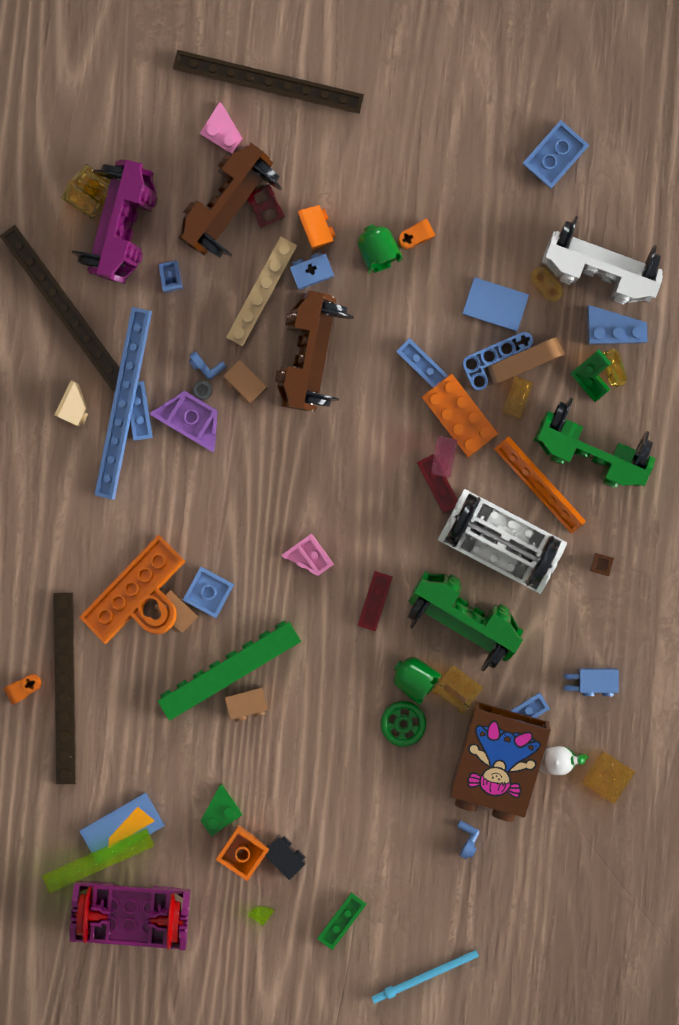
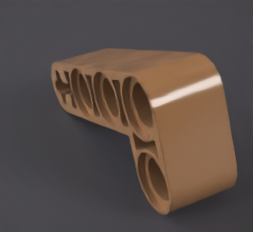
[486,337,565,385]

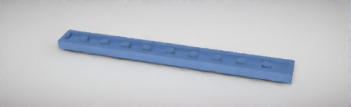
[95,307,152,499]

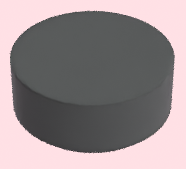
[193,381,213,400]

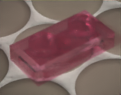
[430,436,457,478]

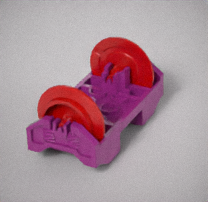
[70,881,191,950]

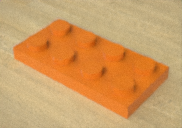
[421,373,498,457]

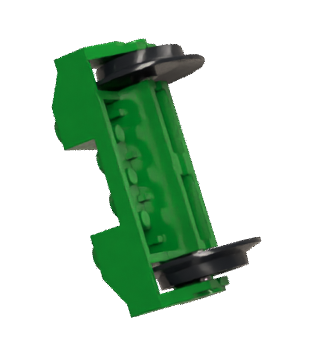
[407,571,523,672]

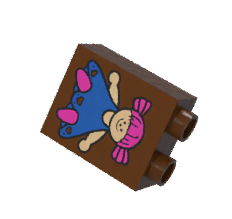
[450,701,551,822]

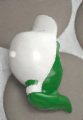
[539,746,588,775]

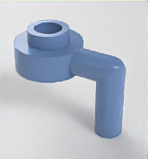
[189,351,227,379]
[457,820,479,860]

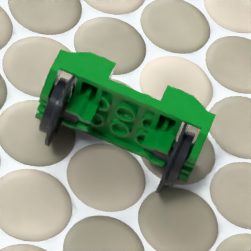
[533,398,655,488]

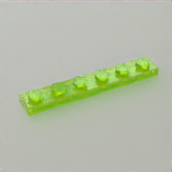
[42,828,155,893]

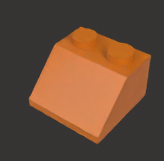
[298,205,336,251]
[216,825,269,881]

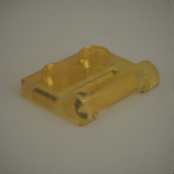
[432,664,483,715]

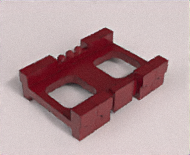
[247,184,285,228]

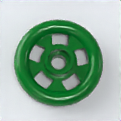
[380,701,426,747]

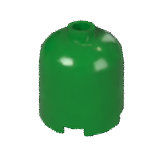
[357,225,403,274]
[393,657,442,705]

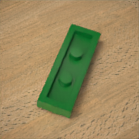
[317,892,367,950]

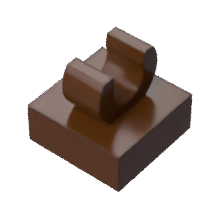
[590,553,614,576]

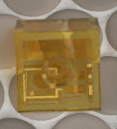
[61,164,111,220]

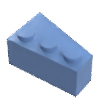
[586,305,648,345]

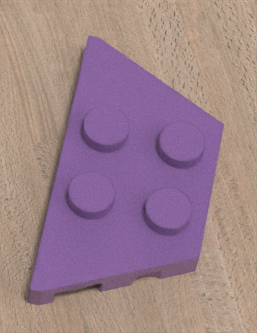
[150,391,218,452]

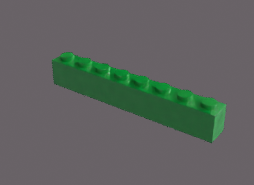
[157,621,301,721]

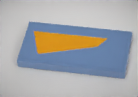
[79,792,165,864]

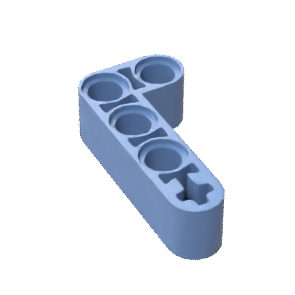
[462,332,533,391]

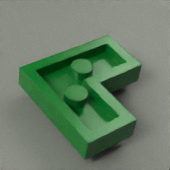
[570,349,612,402]

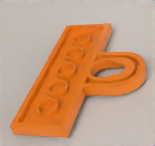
[79,534,186,644]

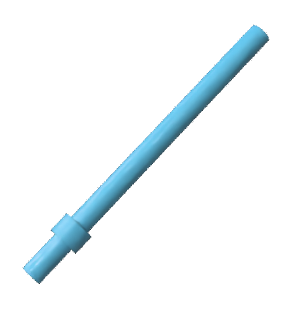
[371,950,479,1004]

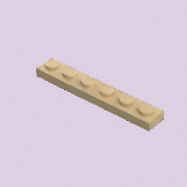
[226,236,298,347]

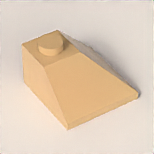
[54,380,88,426]

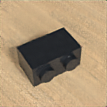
[265,835,306,880]

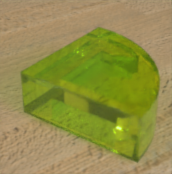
[248,906,274,926]

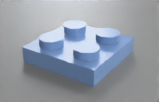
[183,566,235,618]

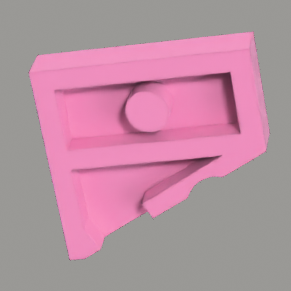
[200,102,243,154]
[282,533,334,576]

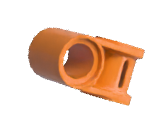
[398,219,436,249]
[3,674,42,705]

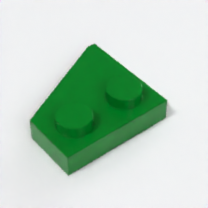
[201,784,243,837]

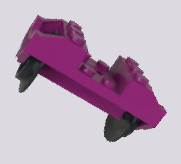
[72,160,157,284]

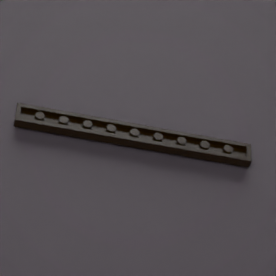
[173,50,364,114]
[0,225,120,391]
[53,593,76,784]

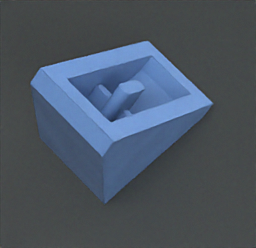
[159,260,184,293]

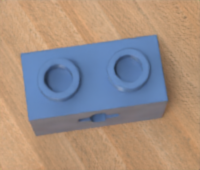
[290,252,334,290]

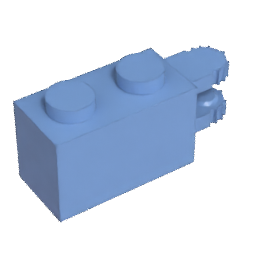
[564,668,619,696]

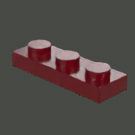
[417,454,458,514]
[357,571,393,631]

